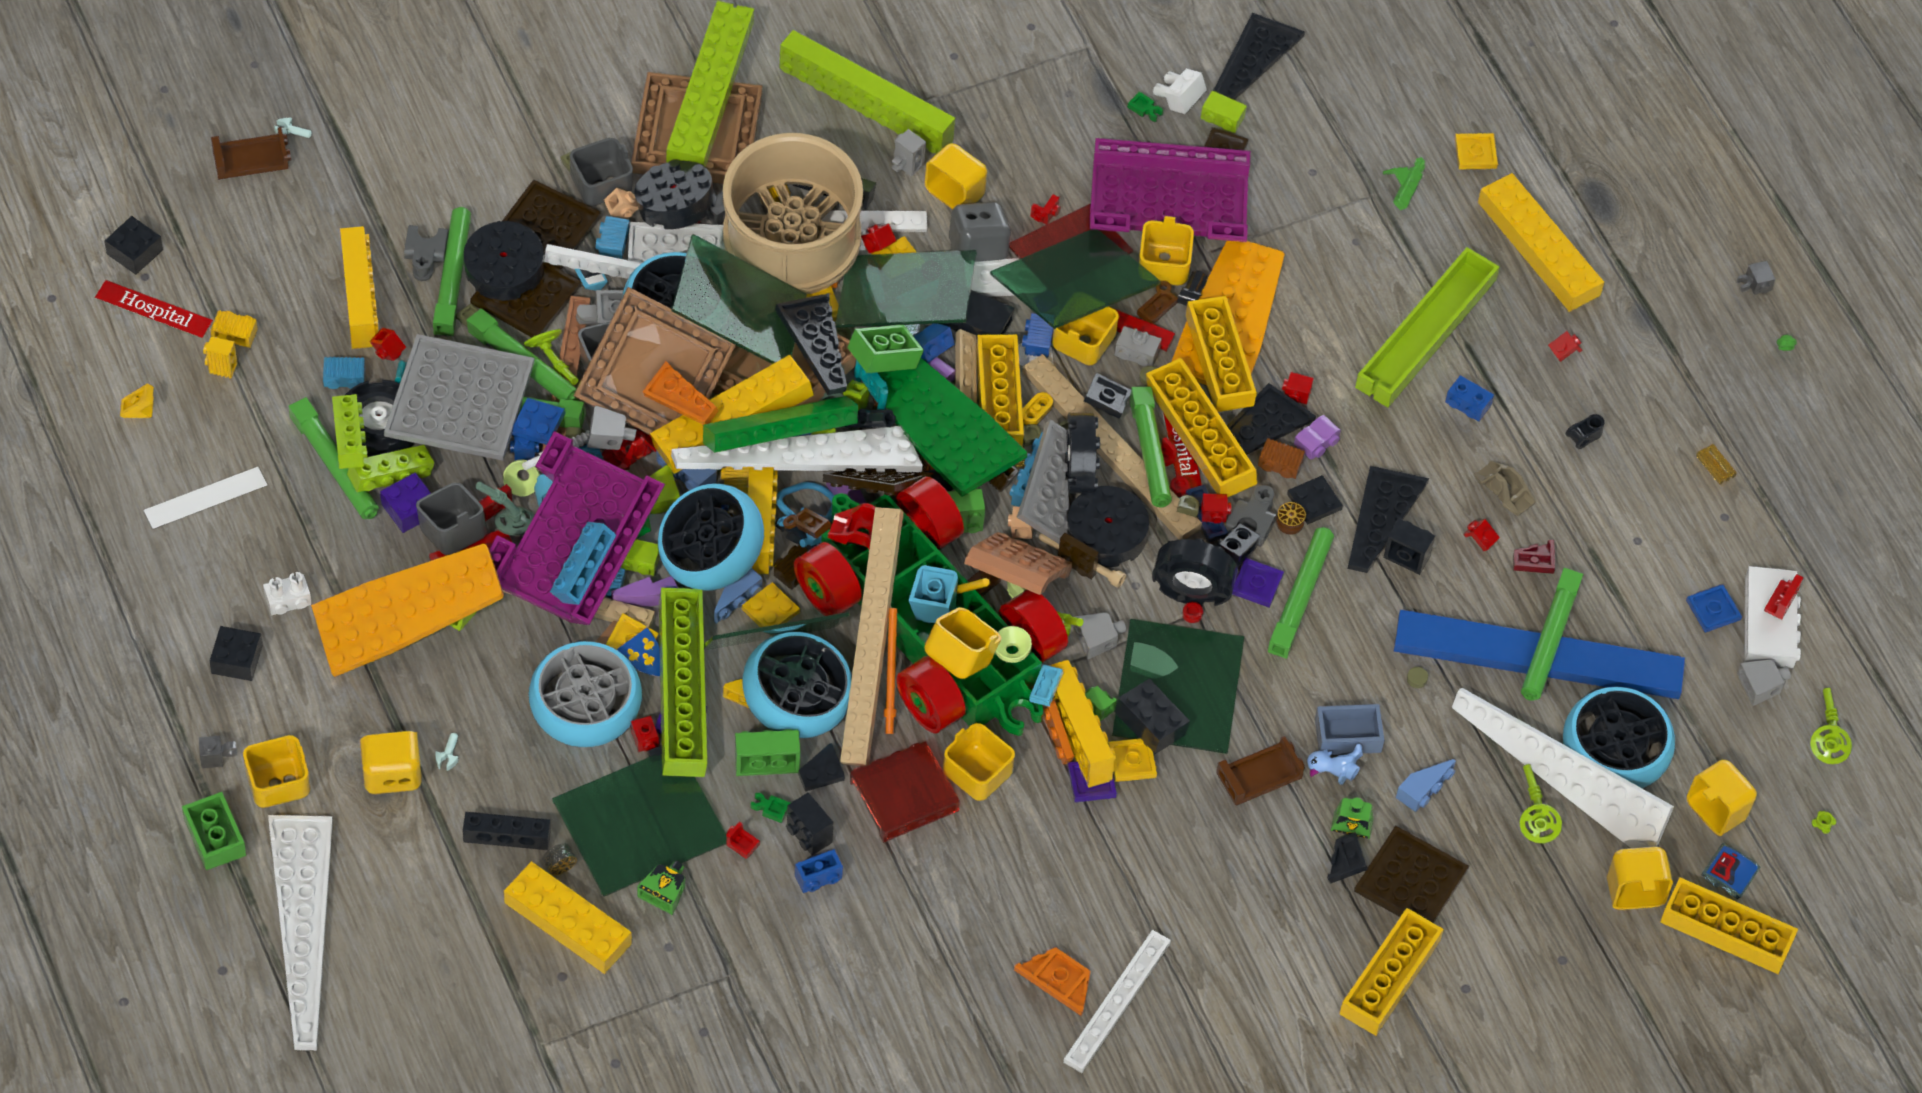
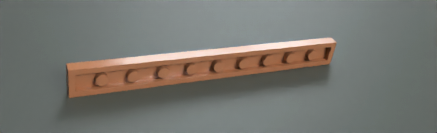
[542,296,591,451]

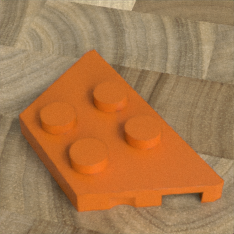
[1014,947,1090,1016]

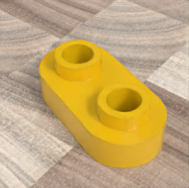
[1022,392,1053,425]

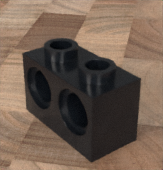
[1216,524,1260,568]

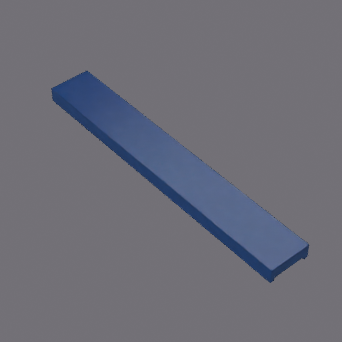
[1394,610,1685,699]

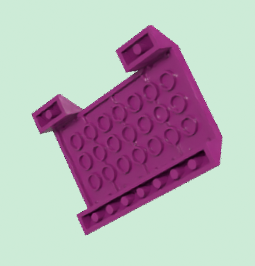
[1089,138,1250,242]
[489,431,665,625]

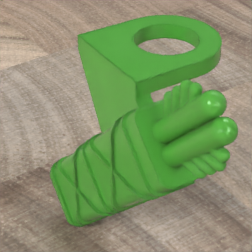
[1383,157,1425,210]

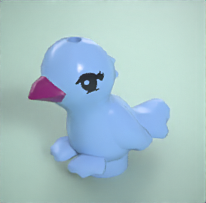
[1307,744,1363,785]

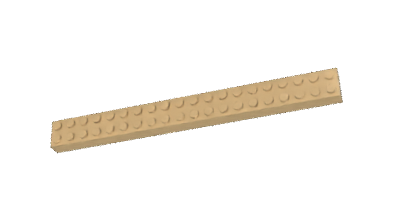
[1023,354,1202,540]
[840,507,904,767]

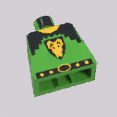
[1330,798,1374,839]
[637,861,685,915]

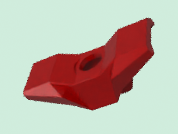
[602,428,657,470]
[828,503,875,551]

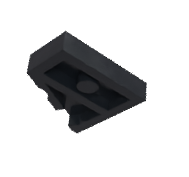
[798,743,845,792]
[1327,832,1368,884]

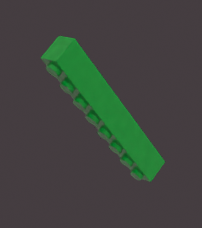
[703,396,858,453]

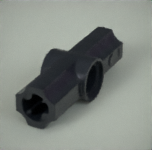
[845,409,896,429]

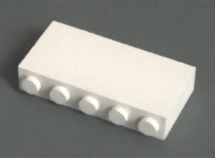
[1744,566,1801,668]

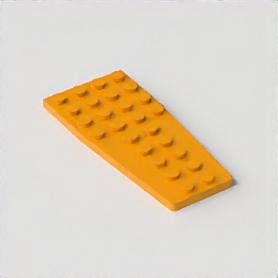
[1171,241,1284,385]
[311,544,504,677]

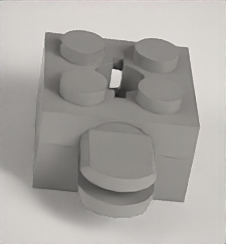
[576,290,624,325]

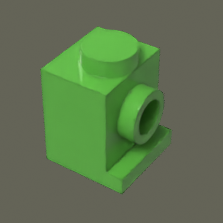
[1085,686,1117,721]

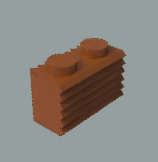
[1258,438,1305,479]

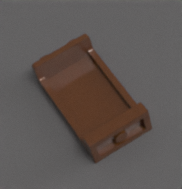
[211,127,291,180]
[1216,736,1305,806]

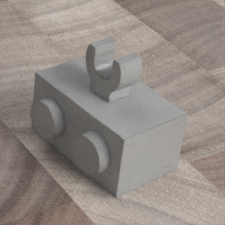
[891,129,926,177]
[1115,326,1161,366]

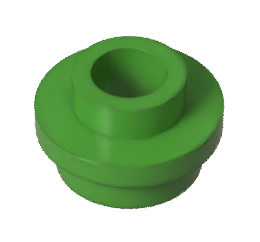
[1777,335,1796,351]

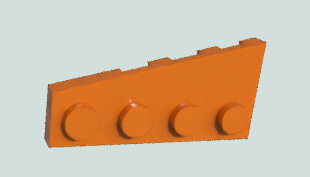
[643,361,718,425]
[1042,697,1074,765]

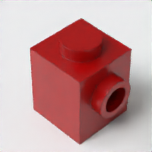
[861,223,896,254]
[369,328,406,361]
[1282,372,1314,405]
[1201,494,1231,523]
[631,716,658,752]

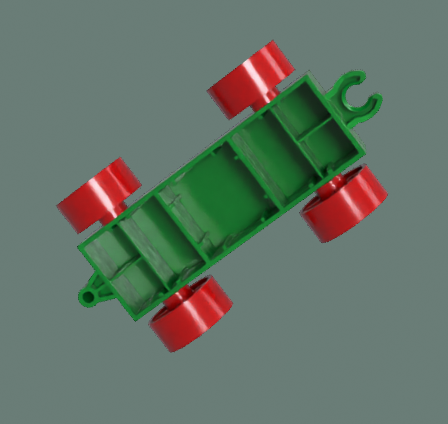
[794,477,1068,736]

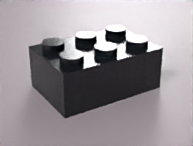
[1114,679,1190,755]

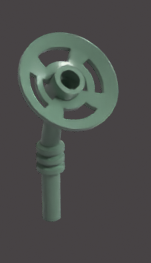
[476,482,535,536]

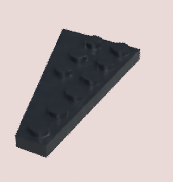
[1213,13,1305,100]
[775,293,847,395]
[1194,383,1316,465]
[1347,466,1429,573]

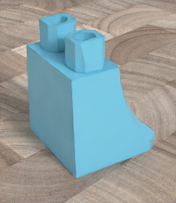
[909,565,958,623]

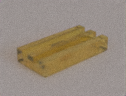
[1696,444,1737,485]

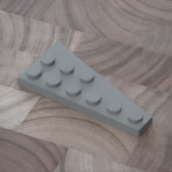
[1017,419,1069,544]

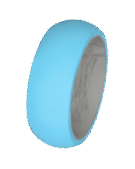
[529,641,642,747]

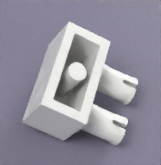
[1153,68,1207,114]
[263,572,311,616]

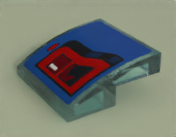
[1701,843,1761,900]

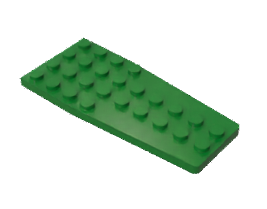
[878,358,1027,497]

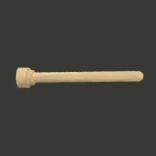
[1039,533,1126,588]

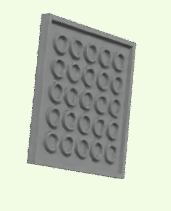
[384,334,535,461]

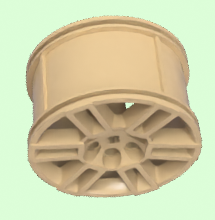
[723,133,863,295]

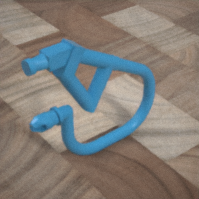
[776,482,835,547]

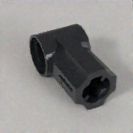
[1177,270,1208,306]

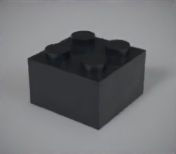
[104,216,163,275]
[1383,518,1436,575]
[209,626,263,681]
[786,792,834,856]

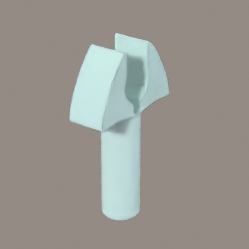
[274,118,312,138]
[435,733,458,771]

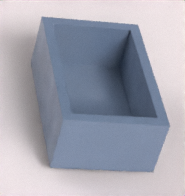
[1315,704,1384,755]

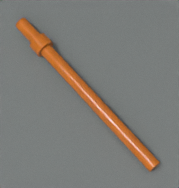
[884,608,897,734]

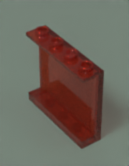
[850,741,960,843]

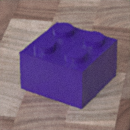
[380,473,431,533]

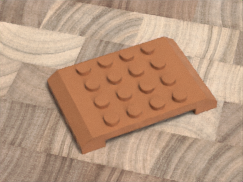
[964,532,1072,595]

